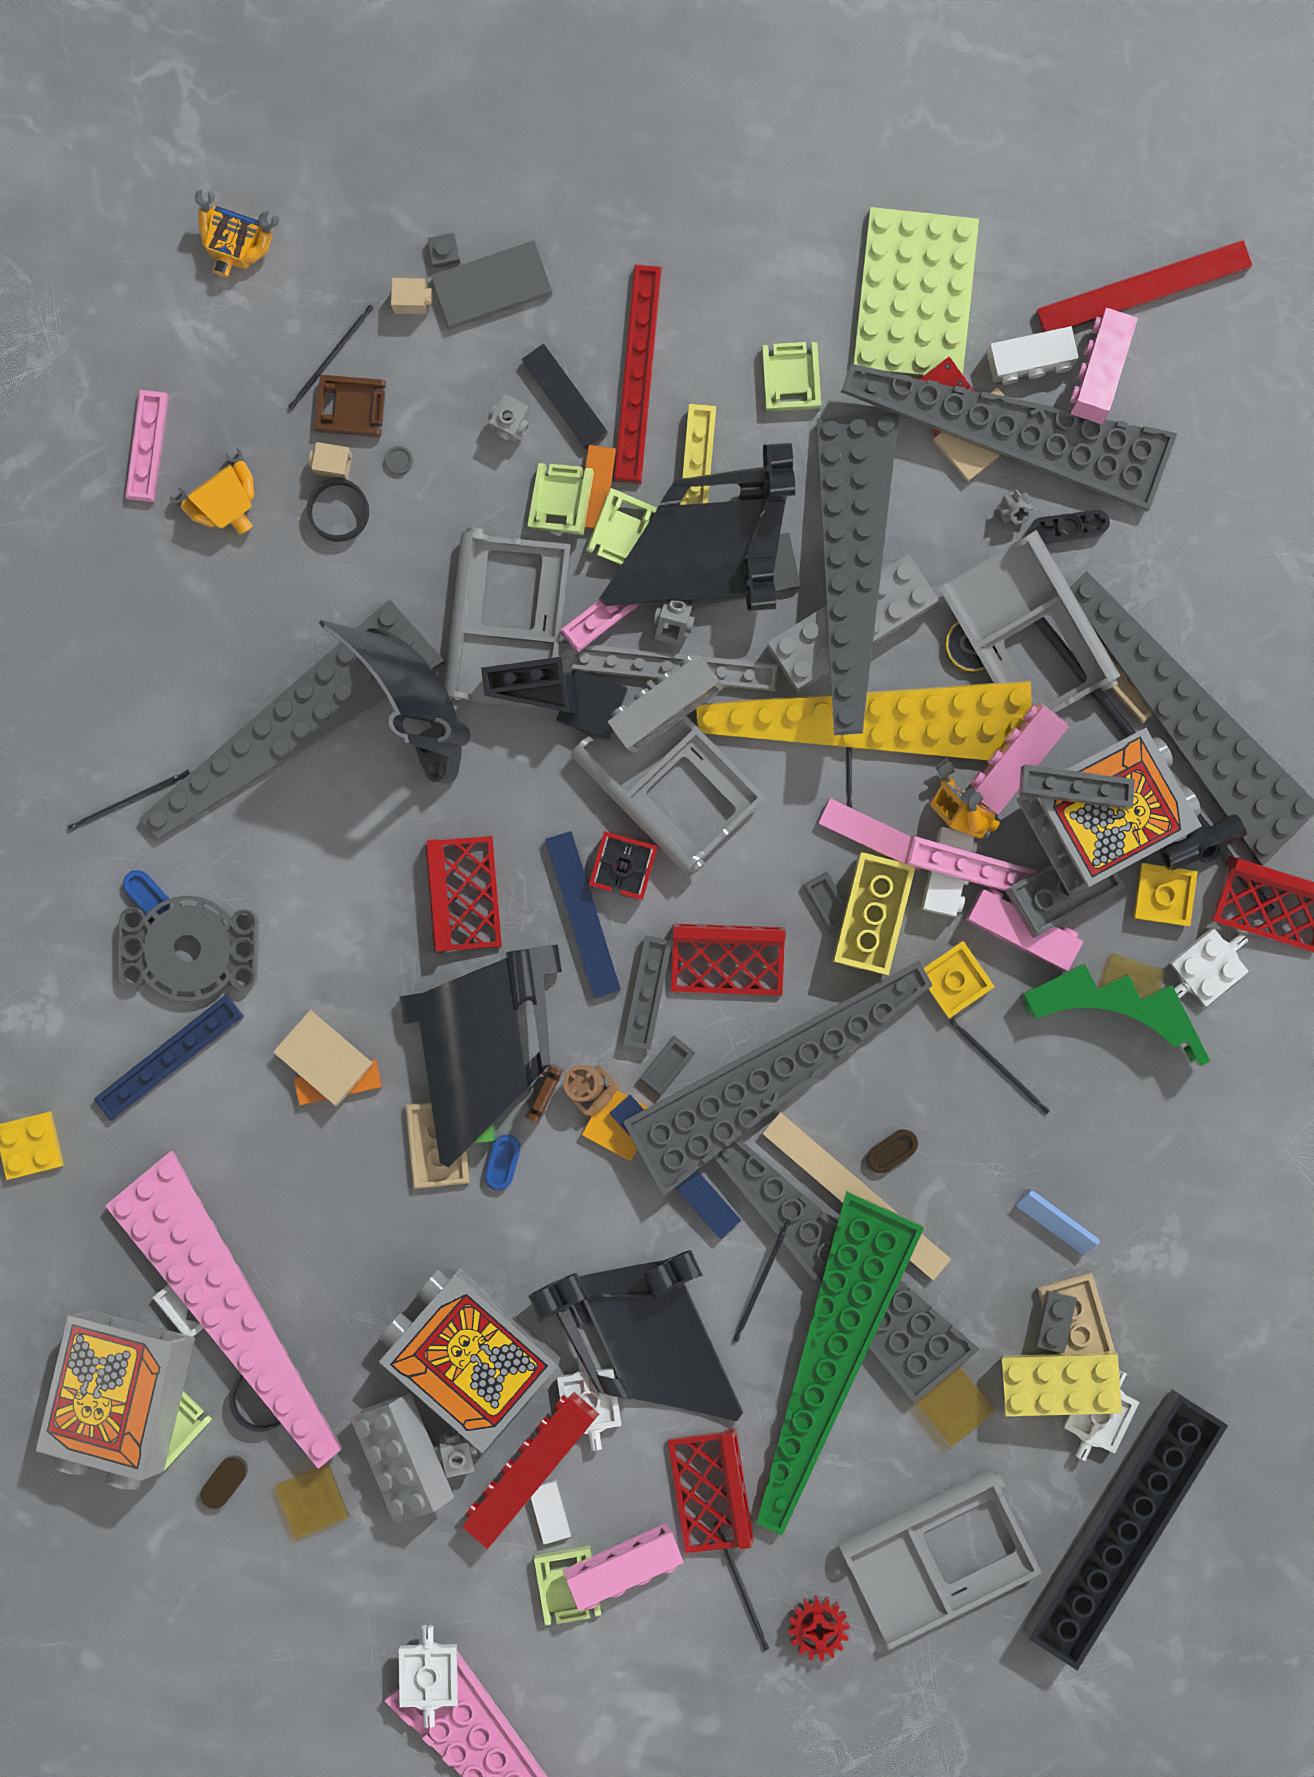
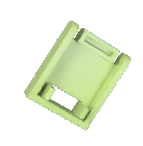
[762,342,821,412]
[528,463,594,535]
[586,488,657,565]
[164,1391,212,1470]
[534,1545,602,1625]

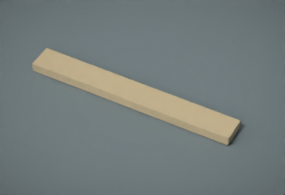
[762,1112,951,1280]

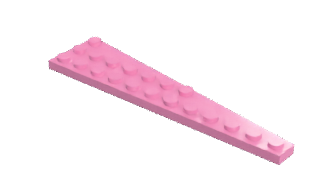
[105,1151,342,1469]
[384,1650,548,1777]

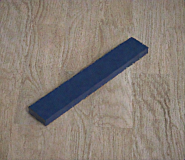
[545,831,621,998]
[94,994,244,1121]
[609,1094,741,1239]

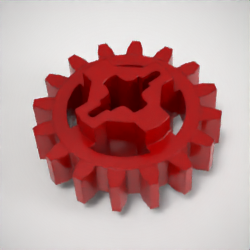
[788,1595,850,1661]

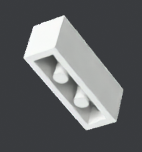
[987,326,1079,385]
[920,827,977,917]

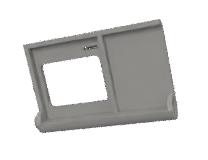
[444,527,571,709]
[939,530,1120,713]
[838,1469,1042,1650]

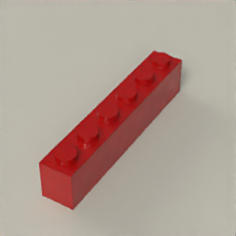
[462,1392,600,1550]

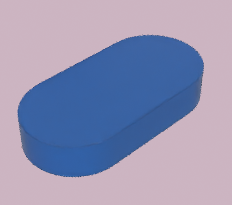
[123,870,171,918]
[485,1134,521,1190]

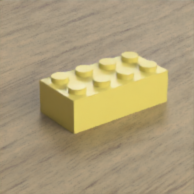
[831,852,915,976]
[1002,1352,1122,1416]

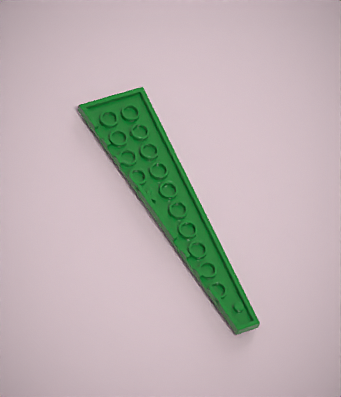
[757,1190,924,1535]

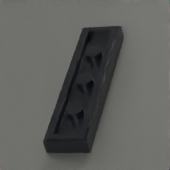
[522,343,608,449]

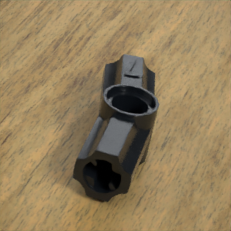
[1160,814,1247,871]

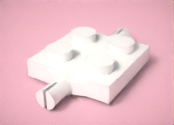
[1169,928,1249,1007]
[557,1354,621,1451]
[1062,1370,1140,1461]
[399,1625,458,1728]

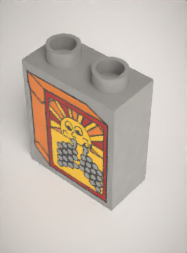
[1016,728,1202,897]
[378,1268,561,1453]
[36,1310,195,1490]

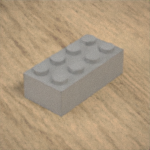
[608,654,725,753]
[350,1392,454,1523]

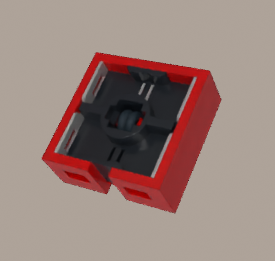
[589,831,658,901]

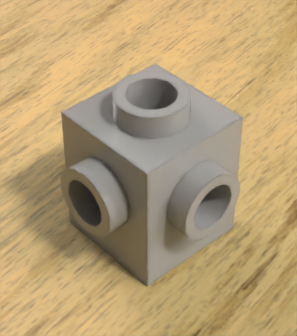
[488,394,530,442]
[653,601,695,646]
[435,1429,477,1478]

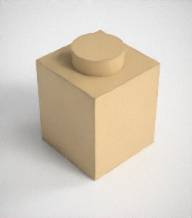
[391,278,432,314]
[309,442,353,480]

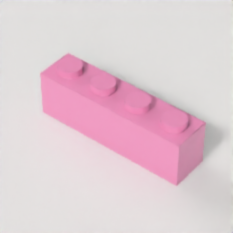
[1069,308,1138,424]
[970,702,1069,815]
[965,888,1083,972]
[562,1523,684,1611]

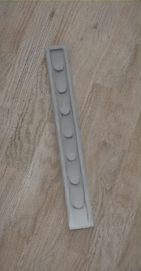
[558,641,778,693]

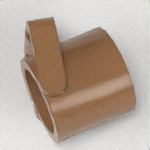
[563,1064,619,1116]

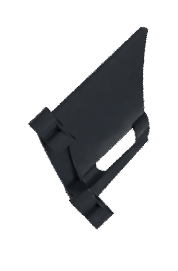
[599,443,796,611]
[319,620,470,783]
[399,944,562,1168]
[528,1250,744,1421]

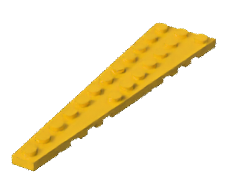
[696,681,1032,760]

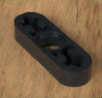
[1028,510,1110,544]

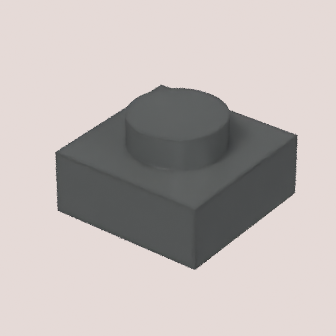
[427,233,460,268]

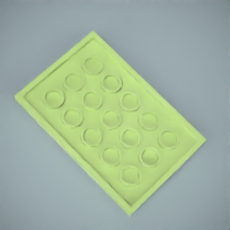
[853,207,979,378]

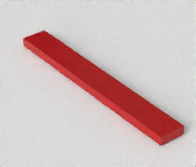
[1036,240,1253,332]
[614,264,662,484]

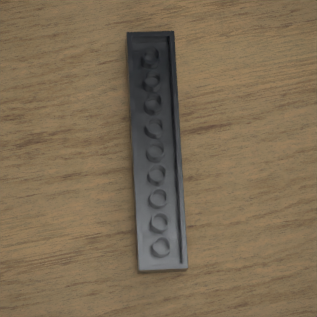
[1023,1389,1228,1671]

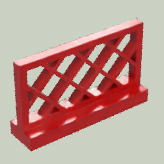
[425,836,502,953]
[1211,855,1314,952]
[671,923,786,996]
[668,1428,754,1553]

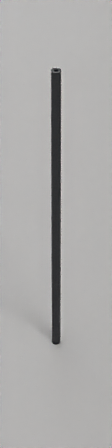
[1034,617,1275,914]

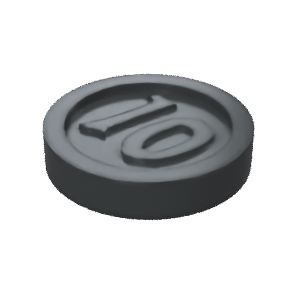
[385,446,413,475]

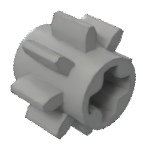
[997,489,1034,526]

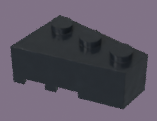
[481,657,577,713]

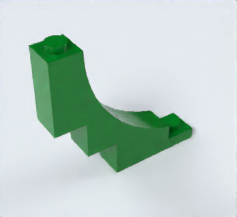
[1021,964,1211,1066]

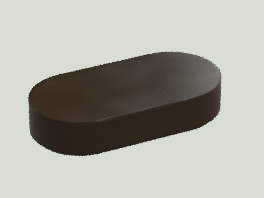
[866,1129,918,1173]
[200,1455,248,1509]

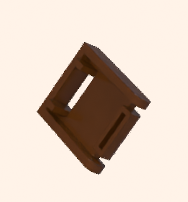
[315,375,386,437]
[525,1064,565,1123]

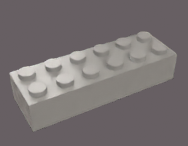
[766,554,939,693]

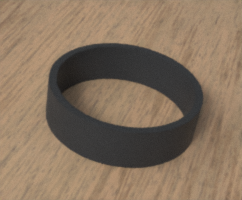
[307,478,369,542]
[229,1375,281,1432]

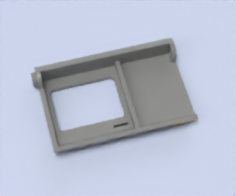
[570,679,766,875]

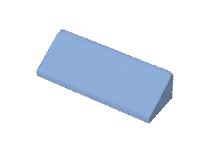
[1016,1189,1100,1254]

